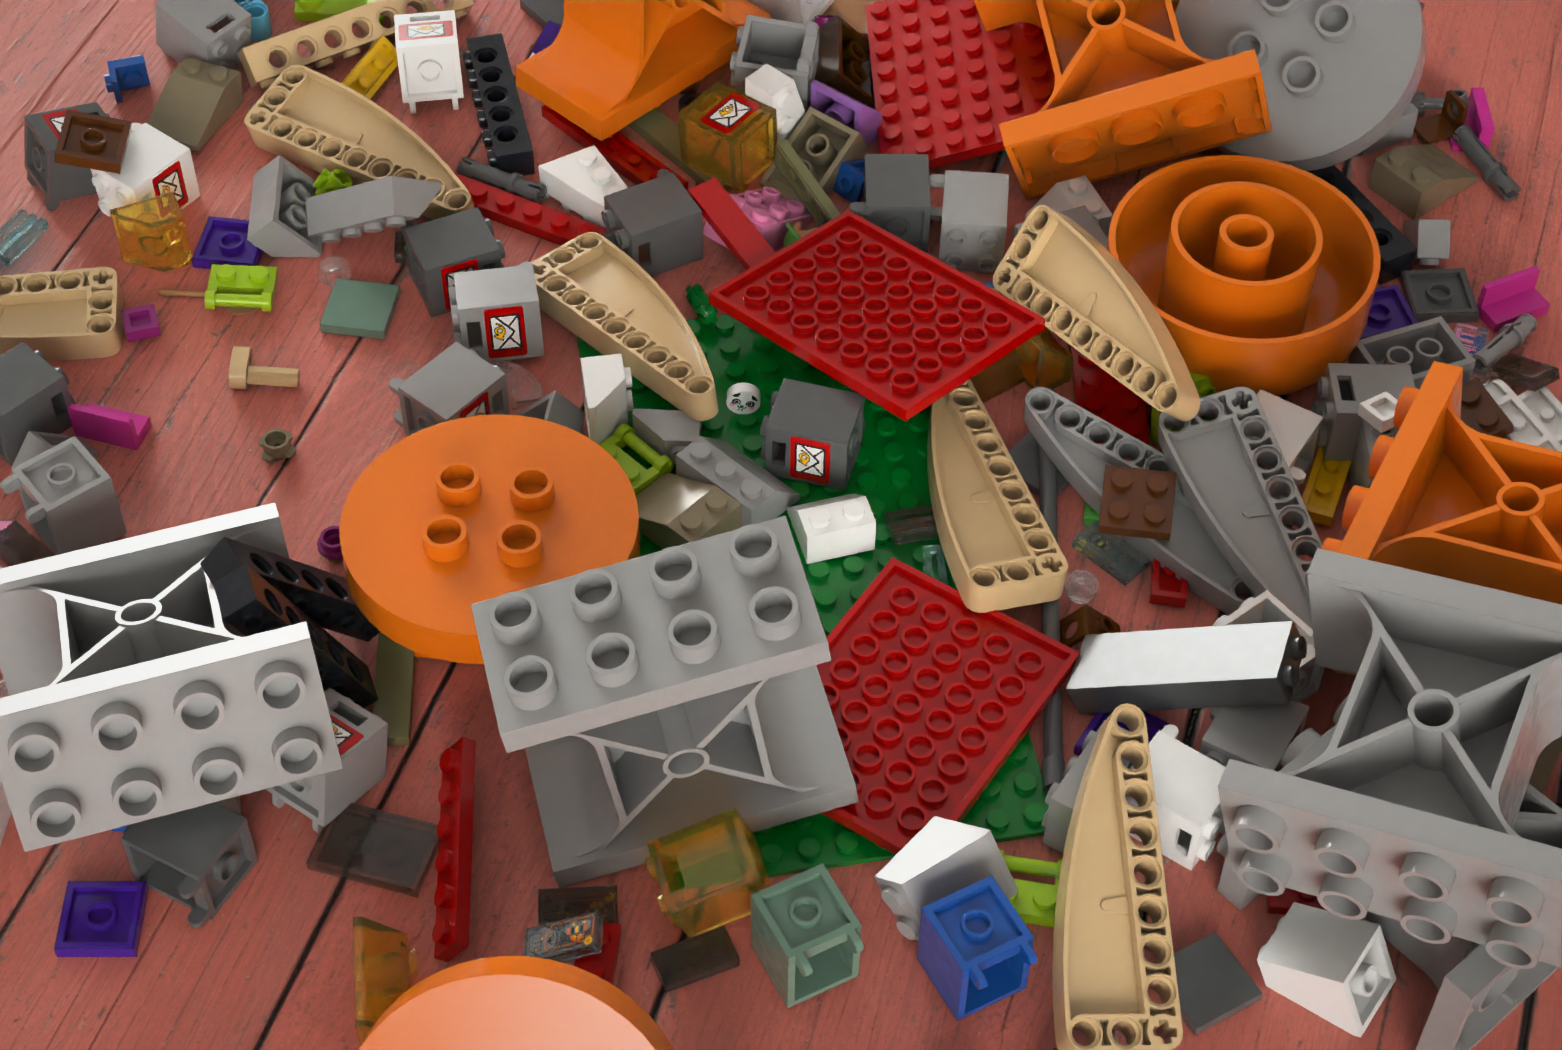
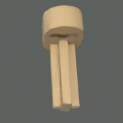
[229,346,300,390]

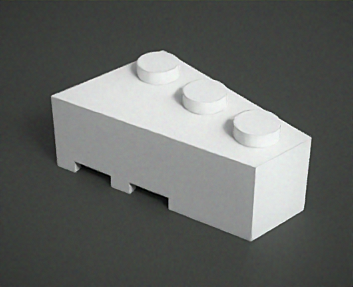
[745,63,806,165]
[538,145,628,228]

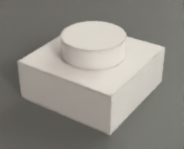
[1358,391,1398,433]

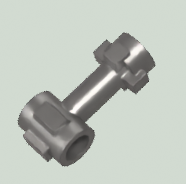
[1411,89,1469,118]

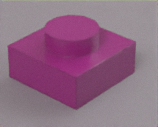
[121,304,161,342]

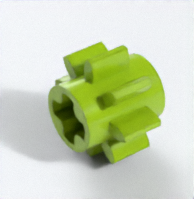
[313,168,353,195]

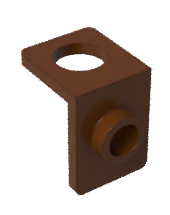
[1414,90,1468,144]
[1060,604,1121,648]

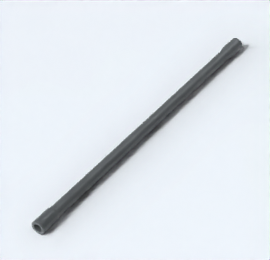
[1036,387,1065,793]

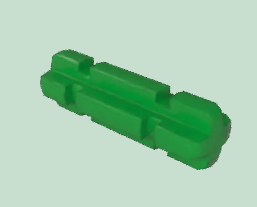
[685,284,718,325]

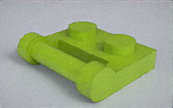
[205,264,278,312]
[599,423,675,496]
[1000,850,1062,927]

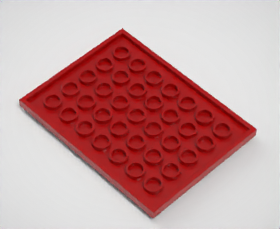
[865,0,1055,169]
[709,210,1045,421]
[817,557,1080,855]

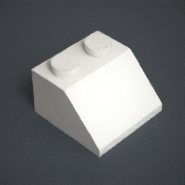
[1025,175,1113,238]
[580,353,634,444]
[787,493,876,564]

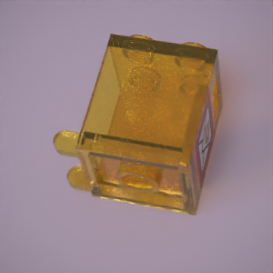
[678,82,778,194]

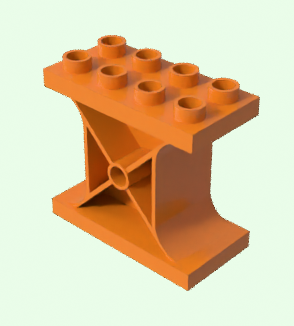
[515,0,772,141]
[974,0,1272,201]
[1321,361,1562,676]

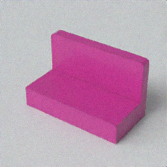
[1448,88,1494,151]
[1477,266,1550,333]
[67,402,152,450]

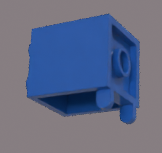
[917,875,1038,1021]

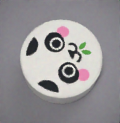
[726,382,761,414]

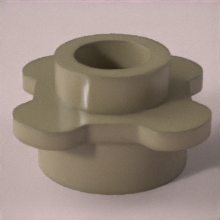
[259,429,296,462]

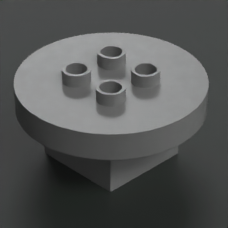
[1175,0,1427,171]

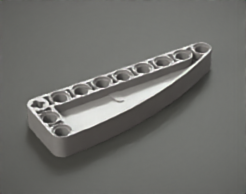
[1158,386,1346,675]
[1024,387,1296,615]

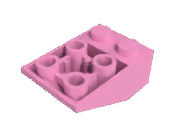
[703,186,813,252]

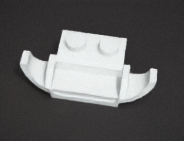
[1484,378,1562,452]

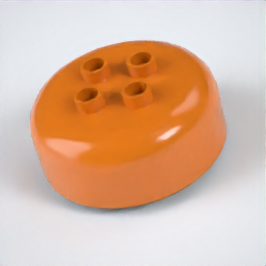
[1107,155,1381,396]

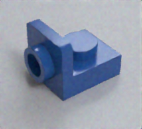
[104,55,150,103]
[833,158,864,203]

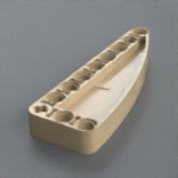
[244,64,475,220]
[993,205,1201,421]
[531,232,719,421]
[0,267,124,361]
[927,379,1068,613]
[1052,703,1183,1050]

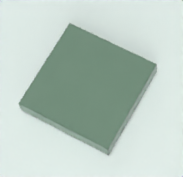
[320,278,401,339]

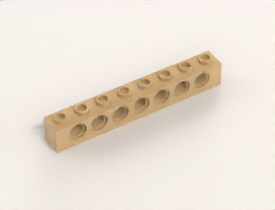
[237,0,474,89]

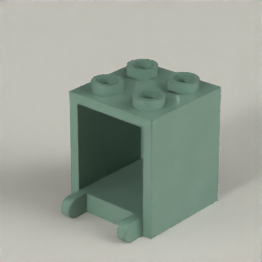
[751,863,864,1008]

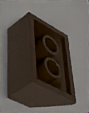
[815,15,875,110]

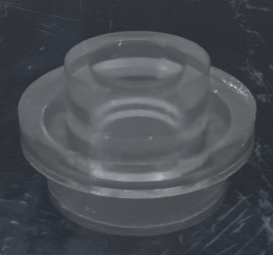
[1064,570,1099,604]

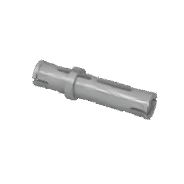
[1472,313,1537,374]

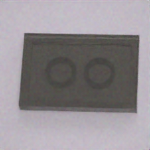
[306,803,439,897]

